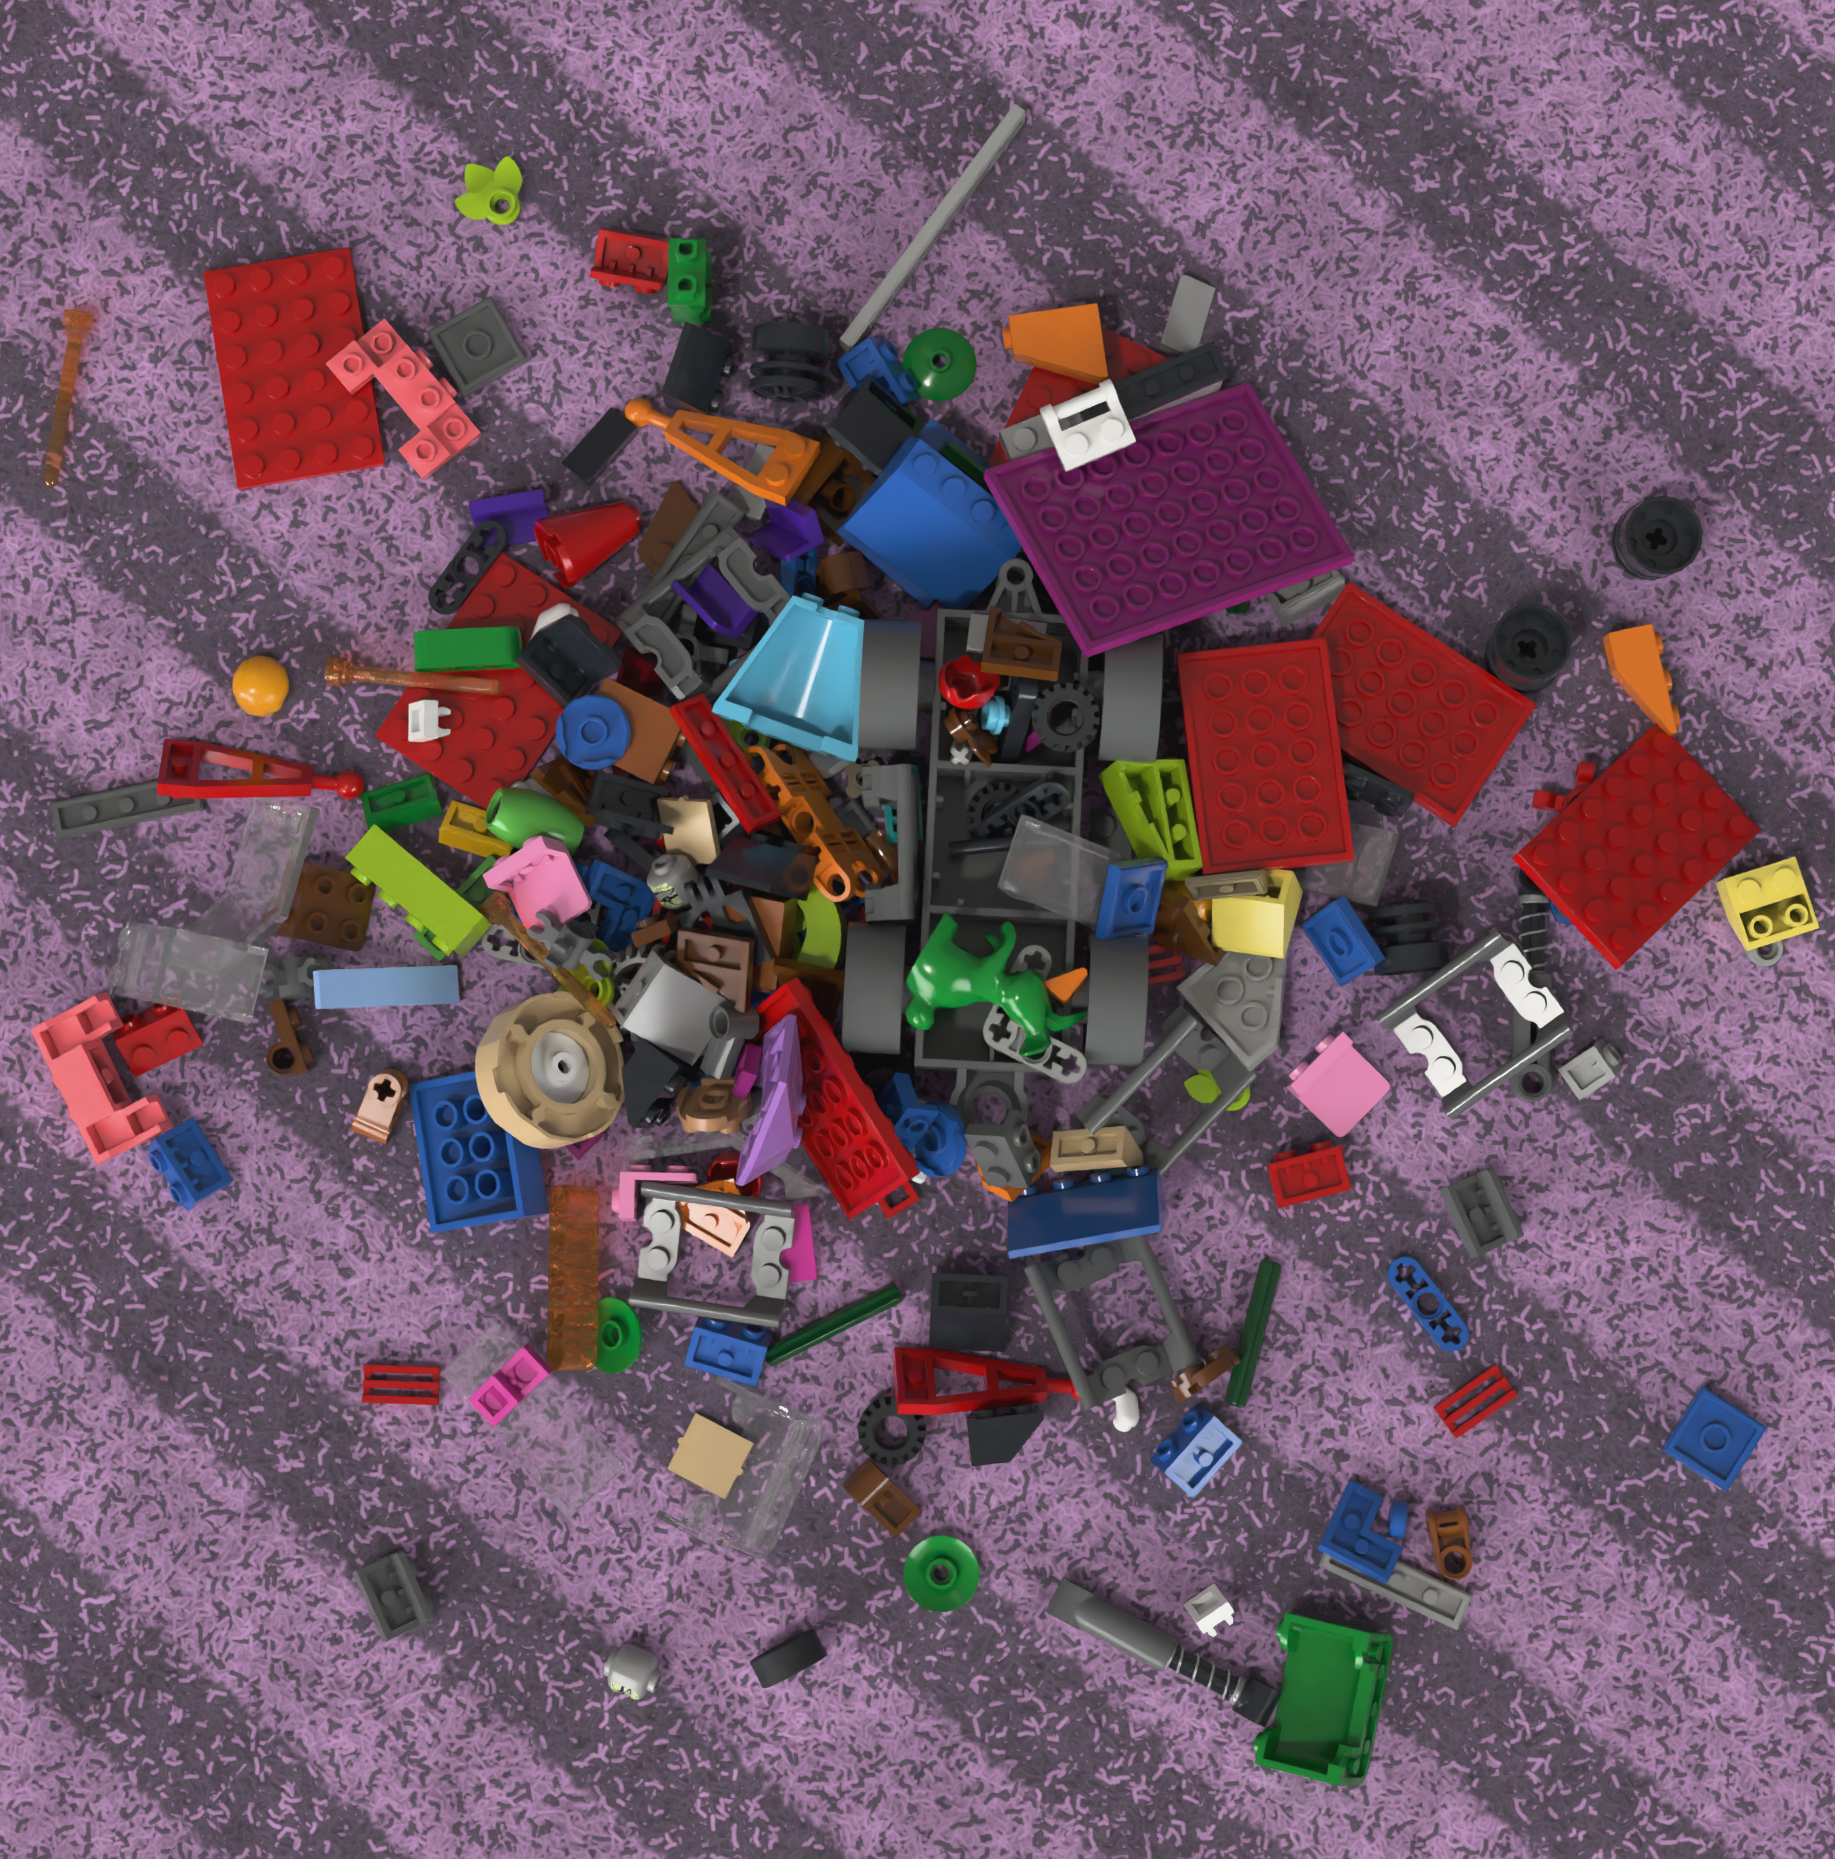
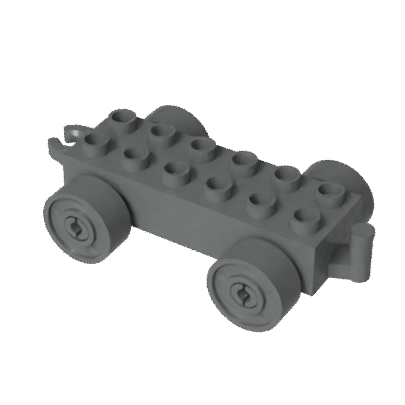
[842,558,1163,1131]

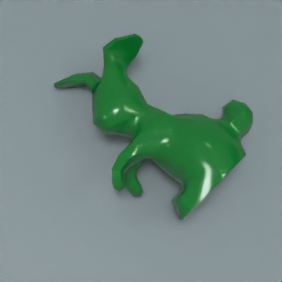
[905,911,1087,1057]

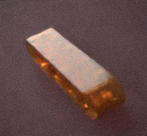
[547,1185,599,1371]

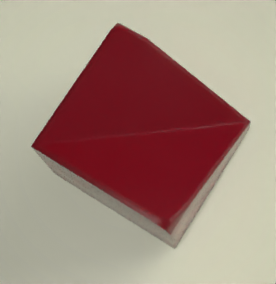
[616,647,664,697]

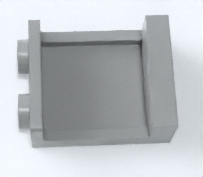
[611,950,735,1066]

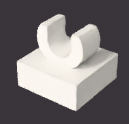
[408,700,451,742]
[1183,1583,1234,1637]

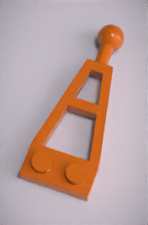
[625,397,821,506]

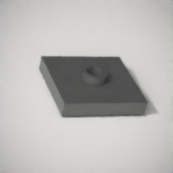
[427,296,528,398]

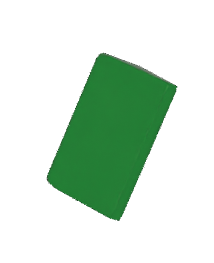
[360,773,444,832]

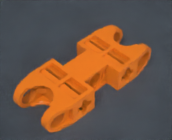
[744,744,884,902]

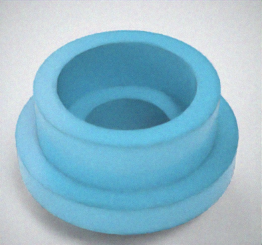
[980,696,1010,734]

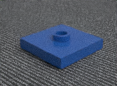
[1095,857,1168,940]
[1300,895,1386,987]
[1661,1386,1767,1491]

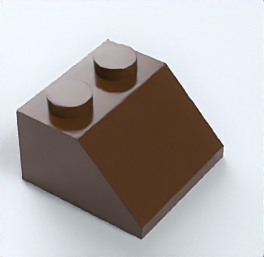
[792,434,876,547]

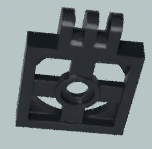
[677,875,776,967]

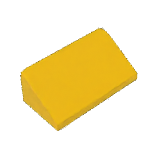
[438,800,515,860]

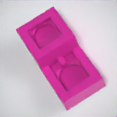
[781,1204,818,1283]
[468,1343,554,1427]

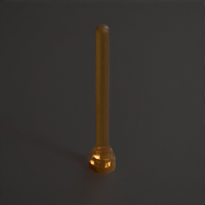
[43,309,94,488]
[325,656,502,695]
[479,891,616,1029]

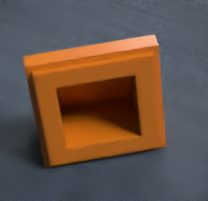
[1044,967,1089,1005]

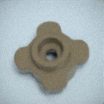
[844,760,880,799]

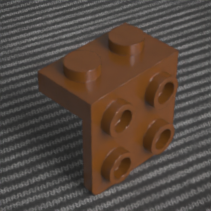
[275,863,376,952]

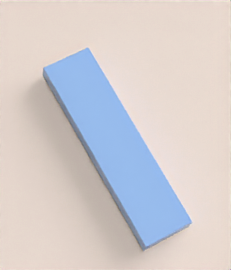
[313,965,460,1009]

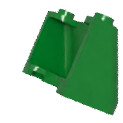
[1254,1613,1393,1786]

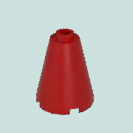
[534,501,642,589]

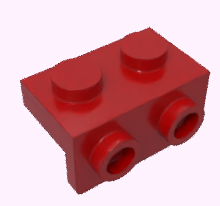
[590,227,669,294]
[113,994,203,1077]
[1266,1140,1351,1209]

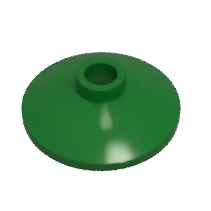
[903,328,977,401]
[581,1297,643,1373]
[903,1535,979,1612]

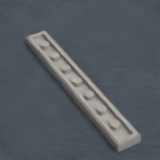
[839,104,1026,352]

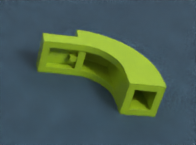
[797,881,848,970]

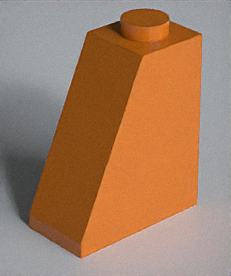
[1002,303,1108,385]

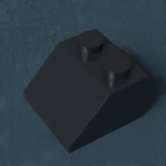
[662,322,735,415]
[705,832,818,901]

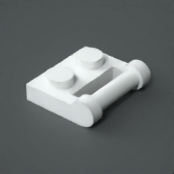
[1039,379,1136,472]

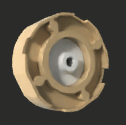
[475,991,625,1149]

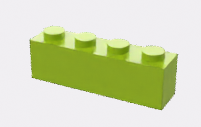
[345,824,492,958]

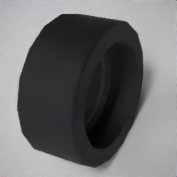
[750,1629,827,1688]

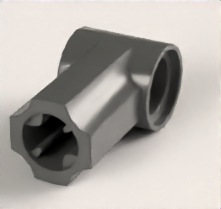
[700,1006,759,1080]

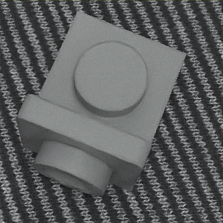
[1558,1039,1623,1101]

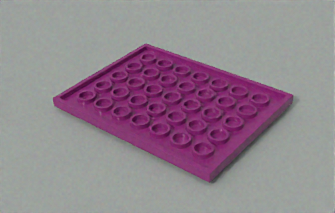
[983,382,1354,658]

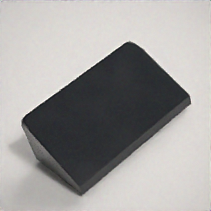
[562,408,639,488]

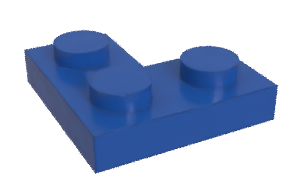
[584,860,656,952]
[1317,1480,1403,1584]

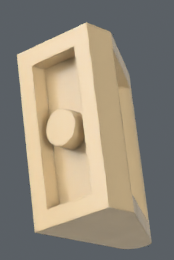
[1050,1126,1143,1172]

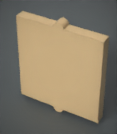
[657,795,721,867]
[667,1413,755,1500]

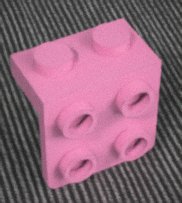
[483,835,592,942]
[1286,1032,1390,1137]
[612,1165,699,1221]

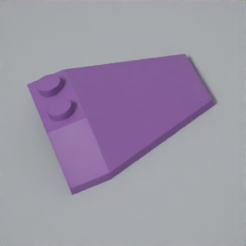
[736,1014,807,1186]

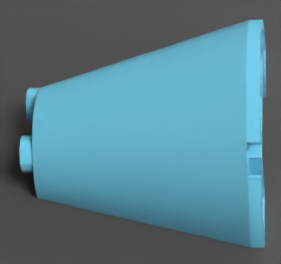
[712,593,865,763]

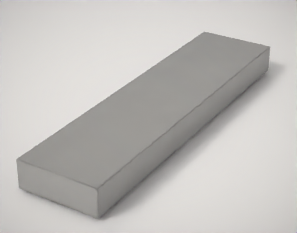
[1318,1553,1473,1630]

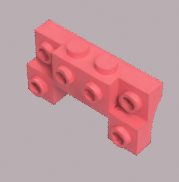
[326,318,482,481]
[30,992,173,1165]

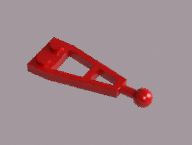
[157,738,365,800]
[892,1347,1091,1415]

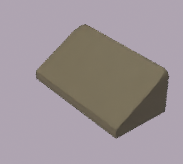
[1185,869,1268,901]

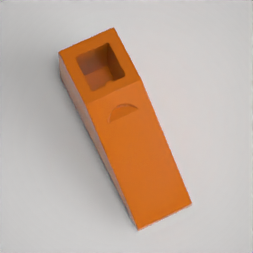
[1603,624,1680,736]

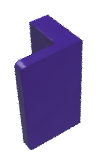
[468,489,549,550]
[748,498,825,562]
[671,564,759,640]

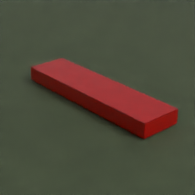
[669,693,782,834]

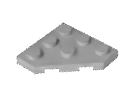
[1176,948,1288,1072]

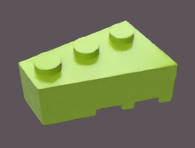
[1098,759,1203,882]

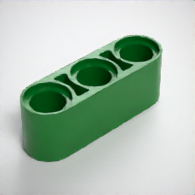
[413,626,523,673]

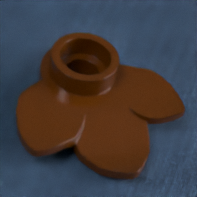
[944,707,999,767]

